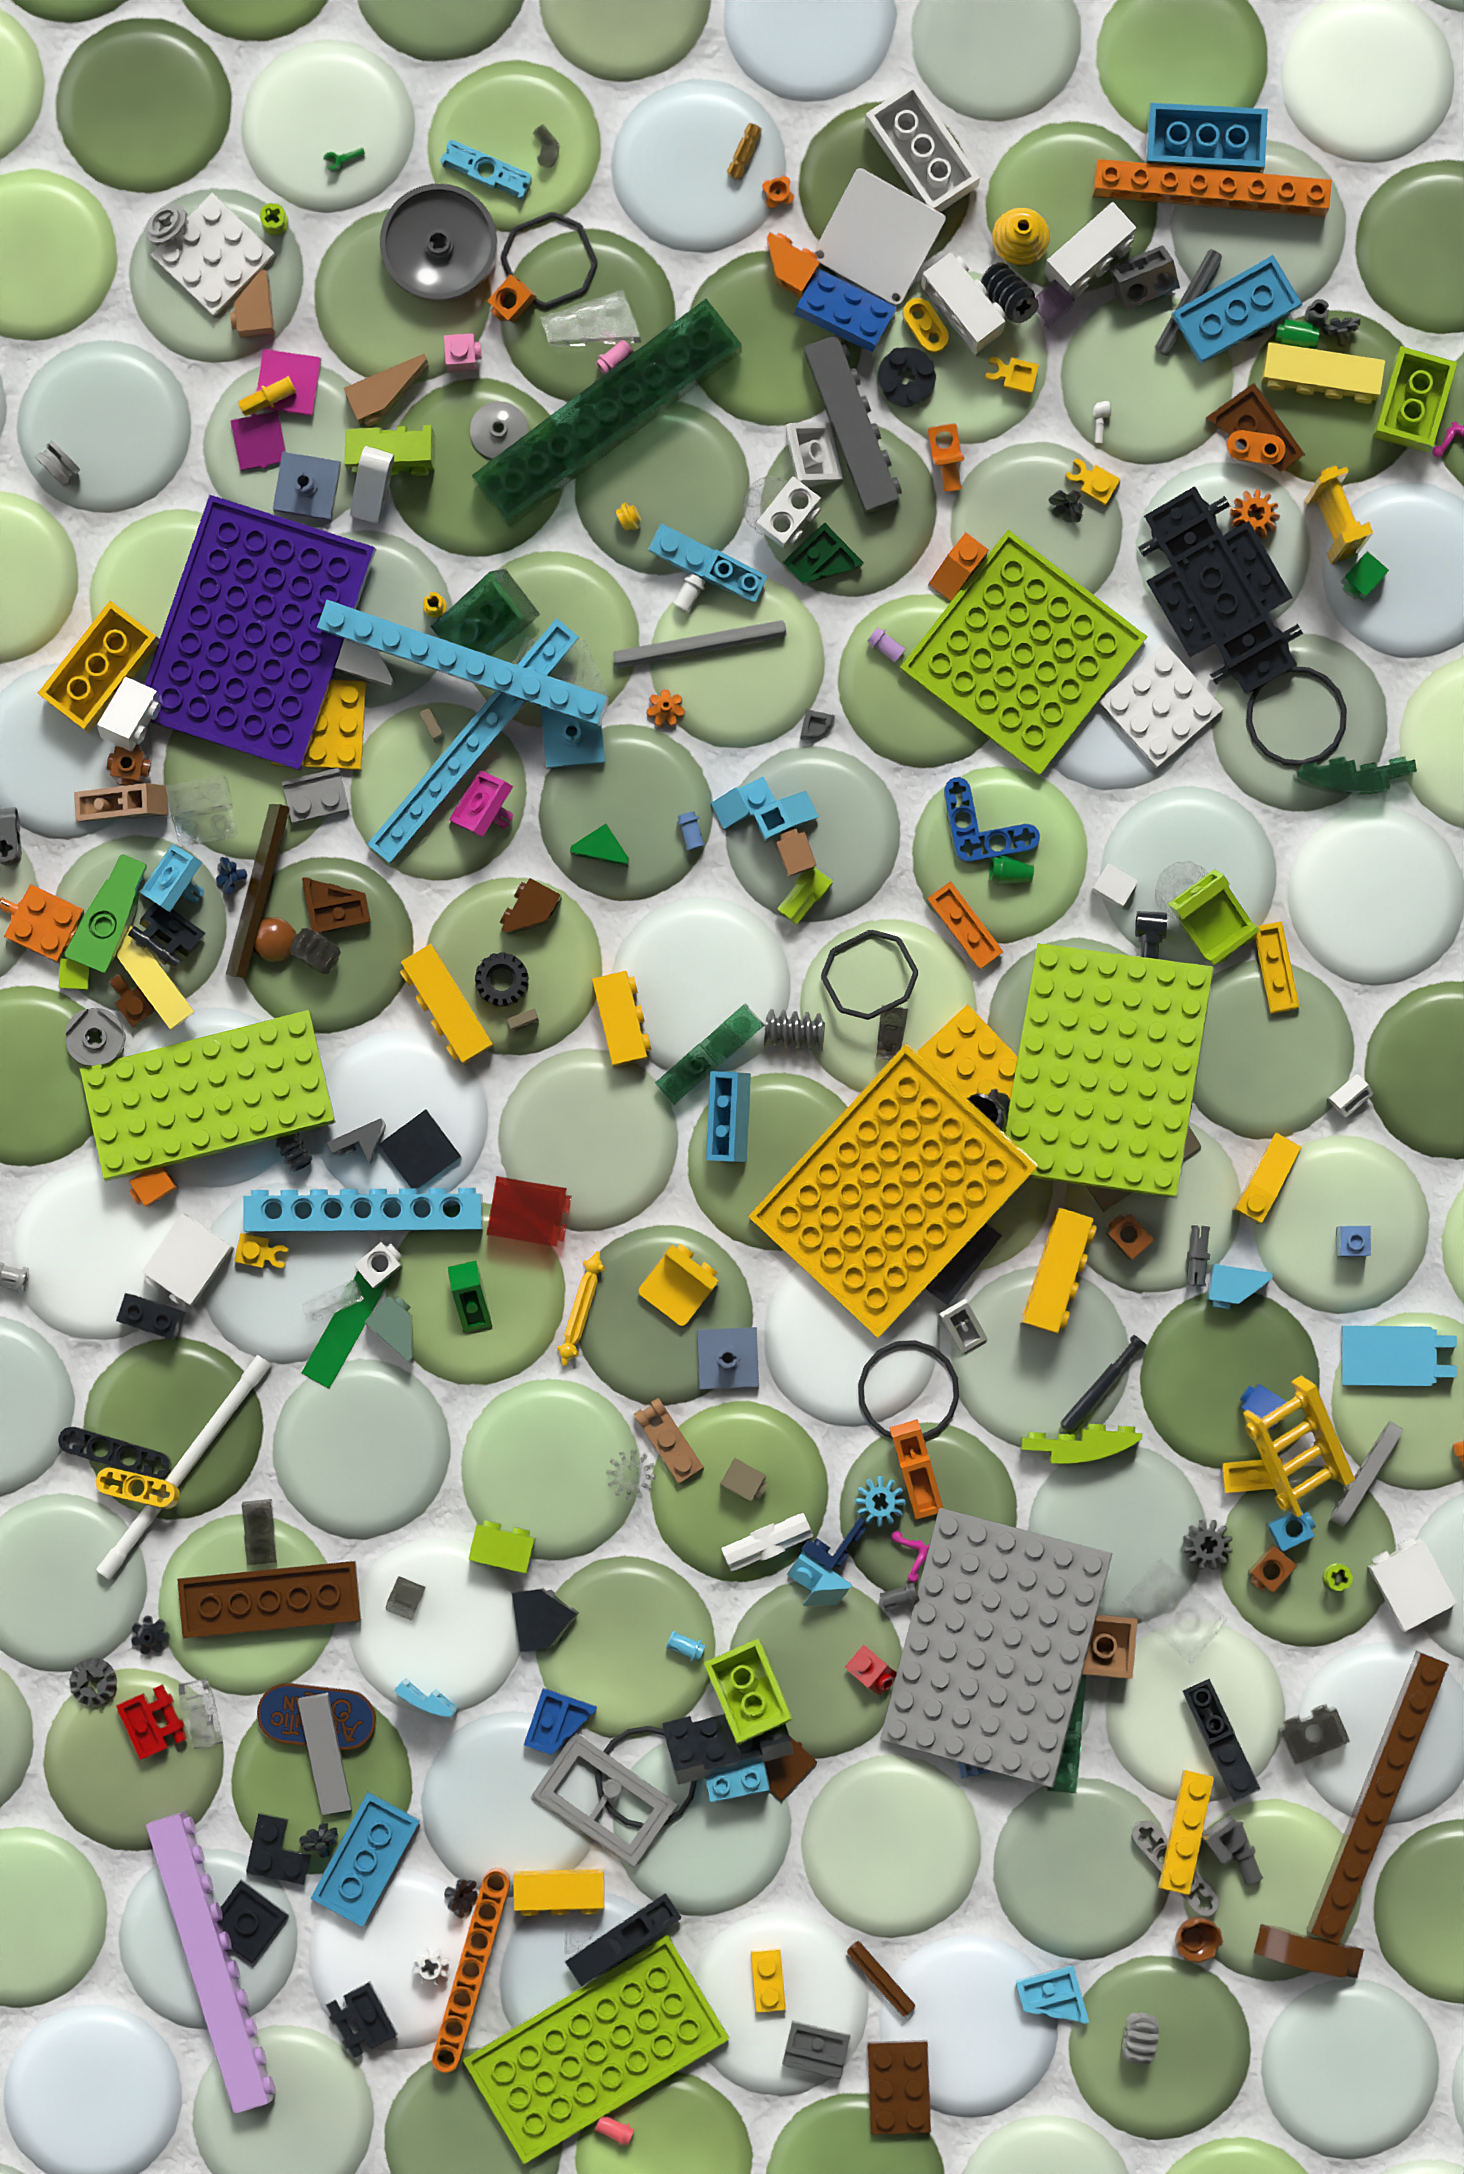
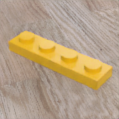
[1158,1770,1214,1895]

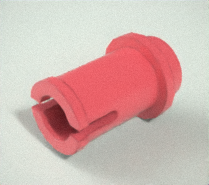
[595,2115,635,2146]

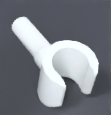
[1093,401,1111,443]

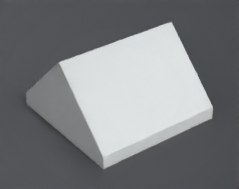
[786,422,843,487]

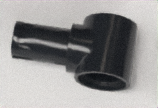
[1135,911,1167,959]

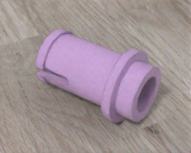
[867,627,906,663]

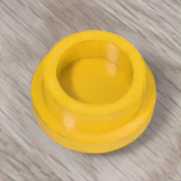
[616,502,641,531]

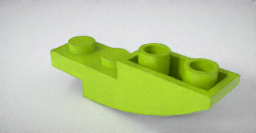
[1020,1424,1142,1464]

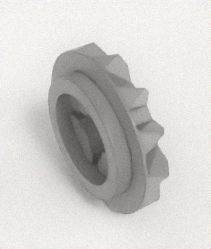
[145,204,189,246]

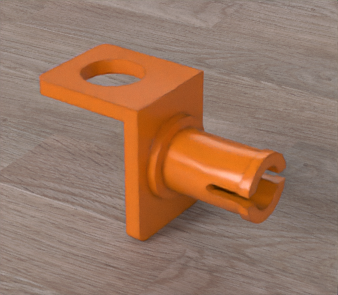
[928,423,965,492]

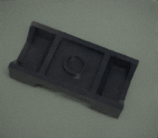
[662,1714,794,1785]

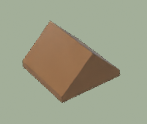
[1082,1615,1138,1679]

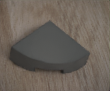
[800,709,835,740]

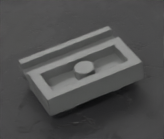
[782,2020,850,2079]

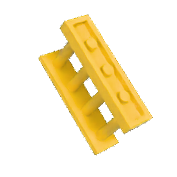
[1305,466,1374,565]
[1243,1376,1355,1517]

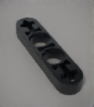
[58,1426,172,1479]

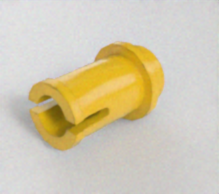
[423,592,447,618]

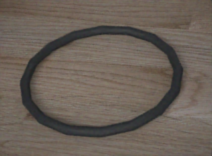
[1246,666,1347,766]
[858,1340,959,1439]
[595,1726,698,1828]

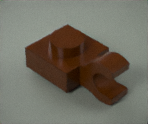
[109,974,156,1027]

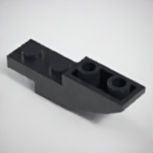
[1182,1678,1261,1803]
[565,1893,682,1987]

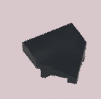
[512,1588,579,1652]

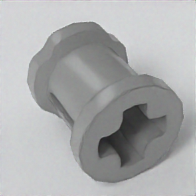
[0,1262,29,1294]

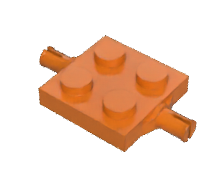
[0,884,84,963]

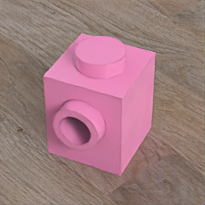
[444,333,482,372]

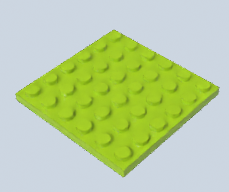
[899,529,1148,776]

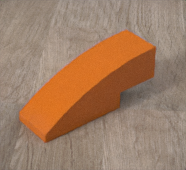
[889,1419,943,1519]

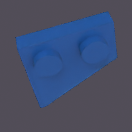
[523,1688,597,1755]

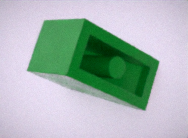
[448,1260,493,1332]

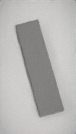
[298,1693,352,1815]

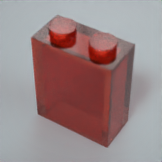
[486,1176,572,1247]

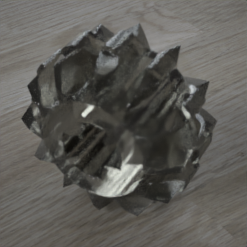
[290,928,341,974]

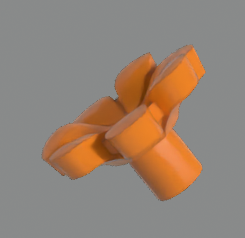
[646,689,685,727]

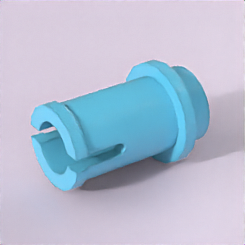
[666,1631,706,1662]

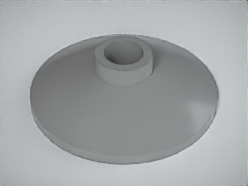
[470,401,529,460]

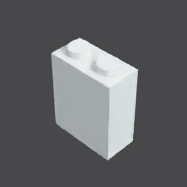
[141,1213,234,1307]
[1367,1537,1457,1631]

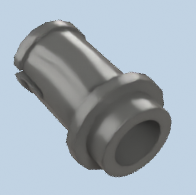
[1305,299,1329,327]
[880,1582,920,1612]

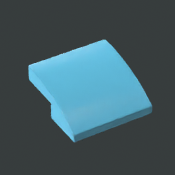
[394,1678,458,1717]

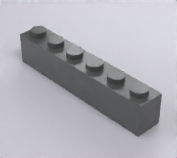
[804,335,902,516]

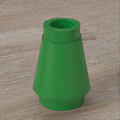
[989,855,1034,885]

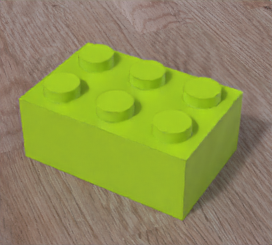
[1372,346,1458,453]

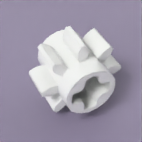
[412,1947,449,1985]

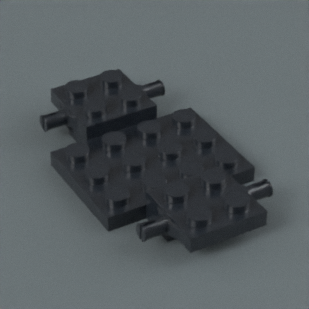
[1138,486,1303,695]

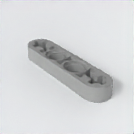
[1329,1421,1403,1527]
[1132,1819,1219,1916]

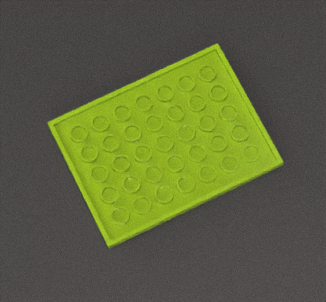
[1005,943,1214,1199]

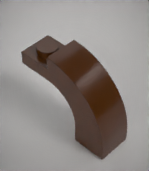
[1254,1924,1364,1978]

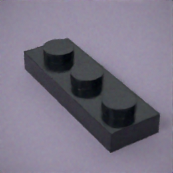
[925,1223,1002,1306]

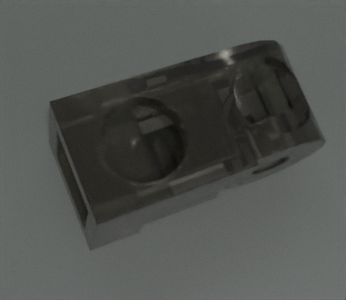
[876,1004,908,1061]

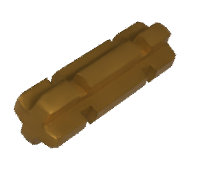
[727,123,762,180]

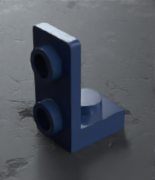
[801,1516,866,1570]

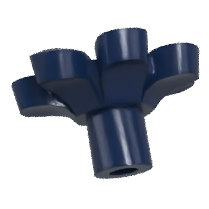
[216,857,247,896]

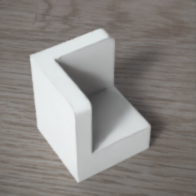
[1091,863,1138,909]

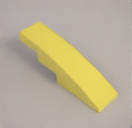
[116,925,195,1030]

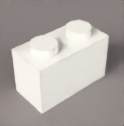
[97,677,161,752]

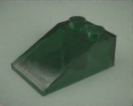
[431,569,541,656]

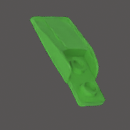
[65,854,147,973]

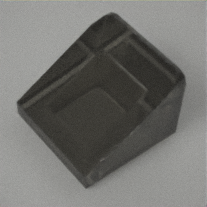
[385,1576,426,1620]

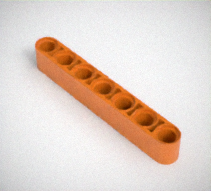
[432,1867,511,2073]

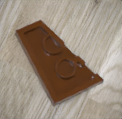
[1206,383,1305,472]

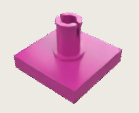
[449,770,513,837]

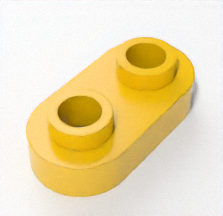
[903,298,949,354]

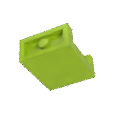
[1168,869,1260,965]

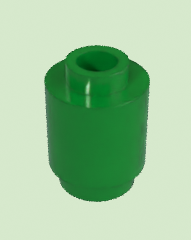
[1275,318,1319,349]

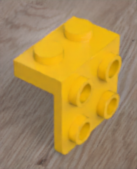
[638,1243,719,1326]

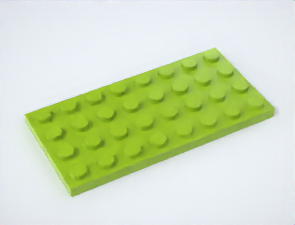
[80,1010,336,1182]
[463,1934,730,2164]

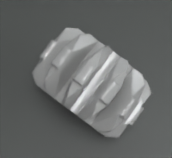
[1122,2012,1159,2065]

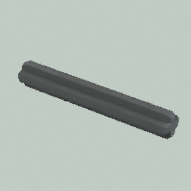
[1155,249,1222,355]

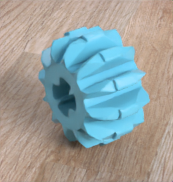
[855,1476,905,1527]

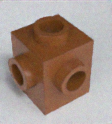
[107,745,151,786]

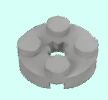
[65,1008,126,1066]

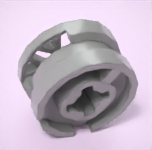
[35,440,80,486]

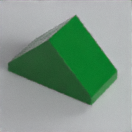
[570,823,630,867]

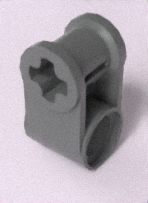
[0,807,22,866]

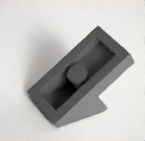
[327,1118,386,1164]

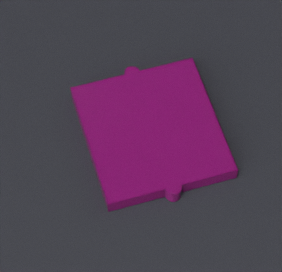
[230,411,286,471]

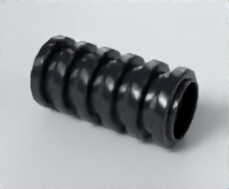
[272,1132,313,1172]

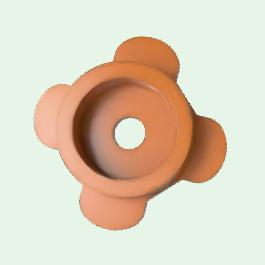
[762,176,794,208]

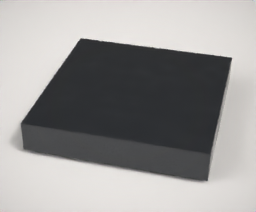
[379,1109,462,1189]
[220,1879,289,1964]

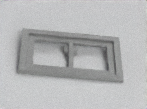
[531,1732,678,1868]

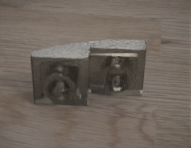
[242,1499,277,1565]

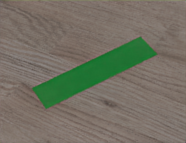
[301,1268,391,1389]

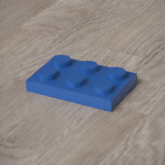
[794,269,897,353]

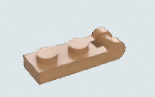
[634,1398,704,1483]

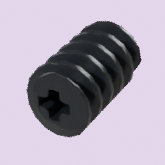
[981,262,1039,324]

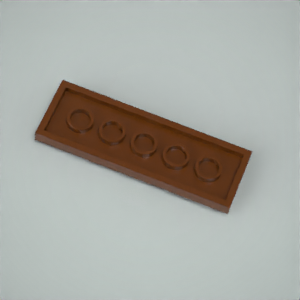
[177,1561,362,1638]

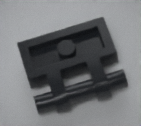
[128,903,206,969]
[325,1981,398,2058]

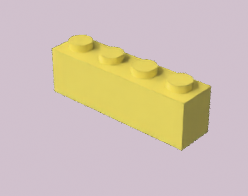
[1261,342,1385,404]

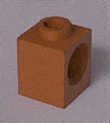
[1106,1214,1154,1260]
[1248,1545,1297,1593]

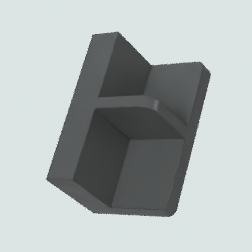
[1202,1813,1247,1865]

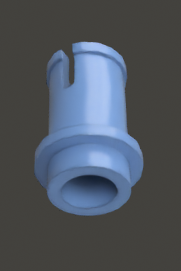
[677,811,705,850]

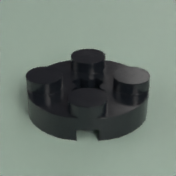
[877,347,936,407]

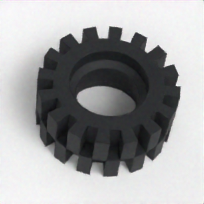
[475,952,529,1007]

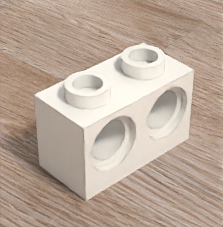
[756,476,822,548]

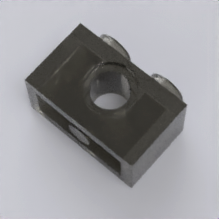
[1278,1704,1350,1765]

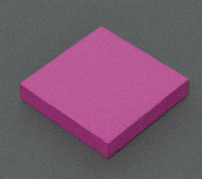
[256,349,322,416]

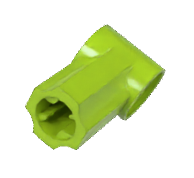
[777,867,834,925]

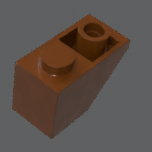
[500,878,562,935]

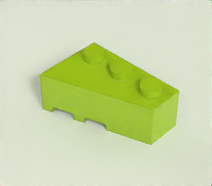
[345,425,436,476]

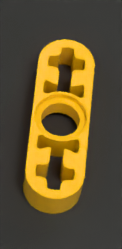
[96,1468,180,1509]

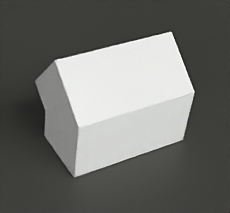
[1327,1074,1374,1118]

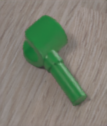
[323,148,365,172]

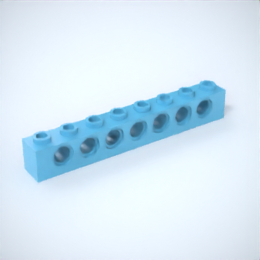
[243,1188,483,1232]

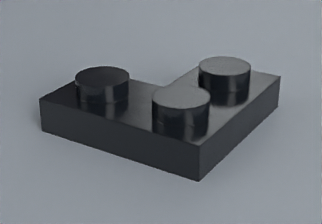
[246,1812,311,1885]

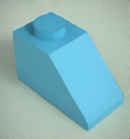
[1206,1264,1273,1309]

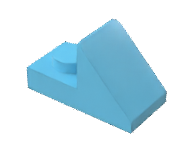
[711,776,776,830]
[787,1551,852,1606]

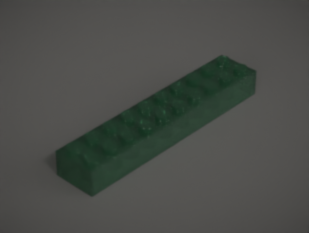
[472,298,742,528]

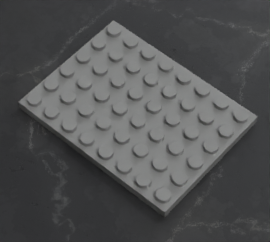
[880,1508,1113,1787]

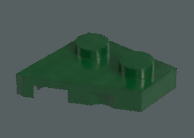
[782,522,864,585]

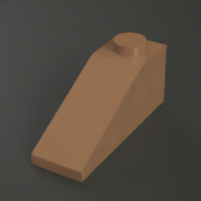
[344,353,429,426]
[74,783,168,822]

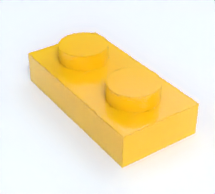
[1221,1458,1283,1493]
[751,1948,786,2013]

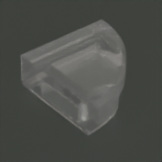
[564,1923,596,1954]

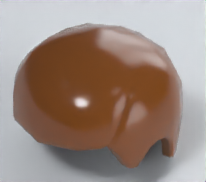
[254,917,297,962]
[1174,1917,1223,1963]

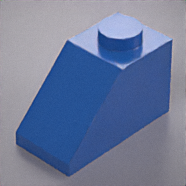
[1239,1384,1286,1430]

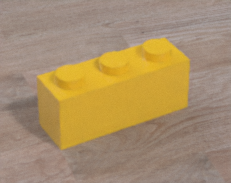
[592,970,652,1067]
[513,1869,605,1916]

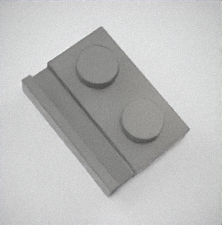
[282,768,350,824]

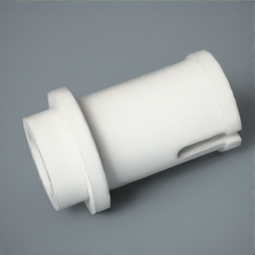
[672,573,706,613]

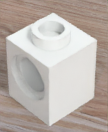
[354,1242,403,1288]

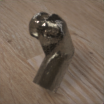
[533,124,560,168]

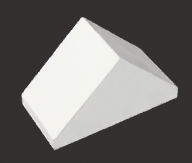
[939,1298,987,1353]

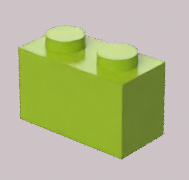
[468,1520,536,1573]

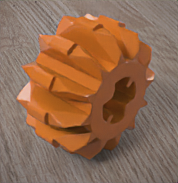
[1229,489,1280,539]

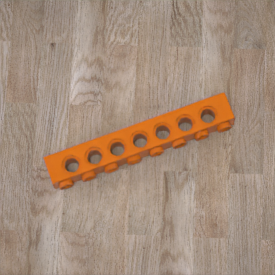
[1093,159,1332,217]

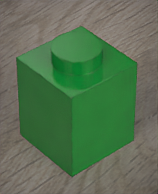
[1341,551,1389,601]

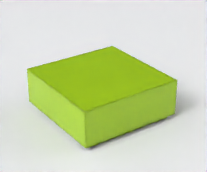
[58,958,91,990]

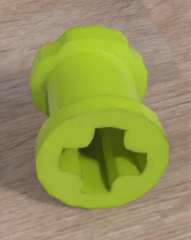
[260,203,289,235]
[1323,1563,1353,1591]

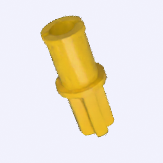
[238,376,297,416]

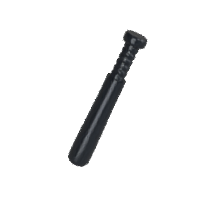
[1060,1334,1147,1434]

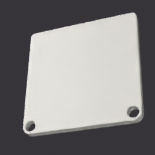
[813,168,946,305]

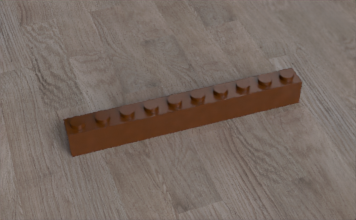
[1307,1650,1449,1944]

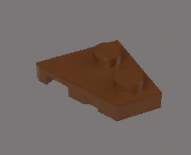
[302,877,371,935]

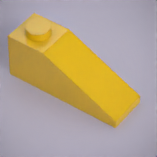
[1232,1132,1301,1224]

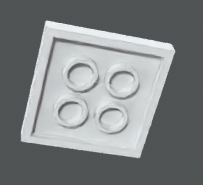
[151,193,276,317]
[1098,643,1223,768]

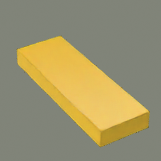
[1254,921,1300,1014]

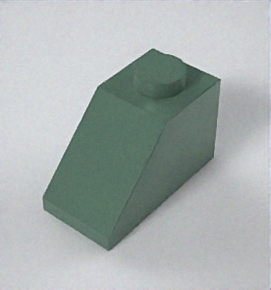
[364,1295,414,1362]

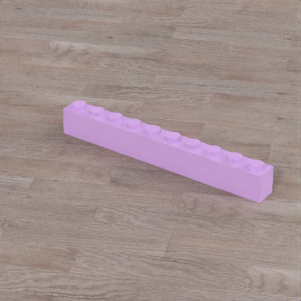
[146,1811,276,2114]

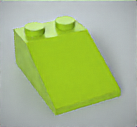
[704,1638,793,1744]

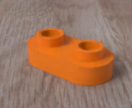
[1227,430,1286,465]

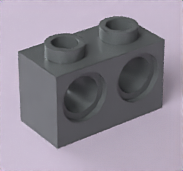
[1109,245,1180,310]

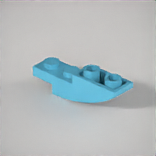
[647,523,768,603]

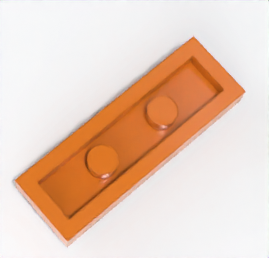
[927,881,1004,970]

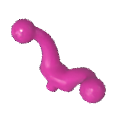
[1432,422,1464,458]
[891,1531,930,1583]

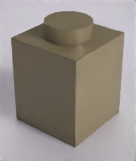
[720,1458,768,1501]

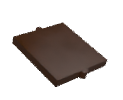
[765,1736,817,1800]

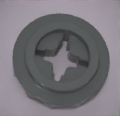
[69,1658,117,1706]

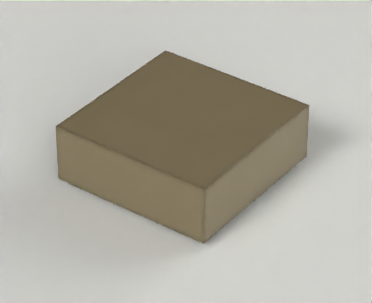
[419,708,445,742]
[507,1009,539,1031]

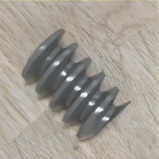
[764,1009,825,1051]

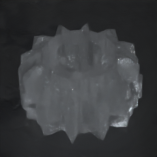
[606,1450,656,1500]

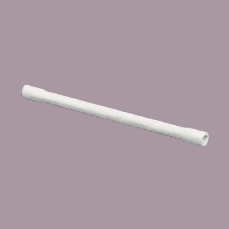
[96,1354,271,1580]

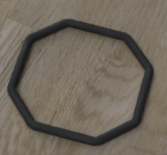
[501,212,598,308]
[821,930,918,1020]

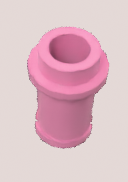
[596,339,634,376]

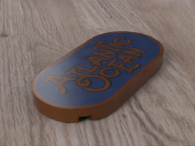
[257,1683,376,1750]

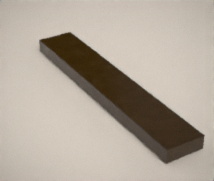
[226,804,290,978]

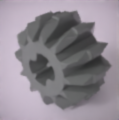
[1183,1519,1233,1570]

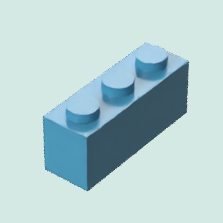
[706,1071,751,1162]

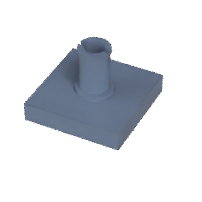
[272,451,341,520]
[697,1327,759,1389]

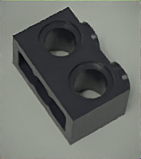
[116,1293,186,1340]

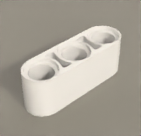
[350,446,395,525]

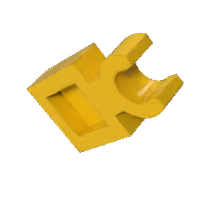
[985,357,1039,395]
[1065,458,1121,506]
[234,1233,289,1268]

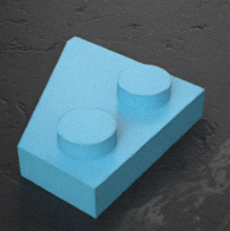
[1016,1965,1089,2023]

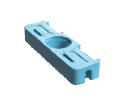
[441,140,532,201]

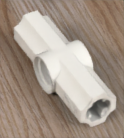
[722,1513,813,1572]

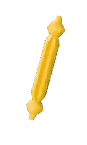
[557,1251,605,1366]

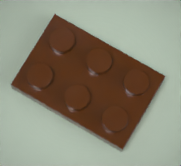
[867,2040,931,2135]

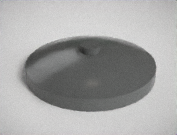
[380,183,498,302]

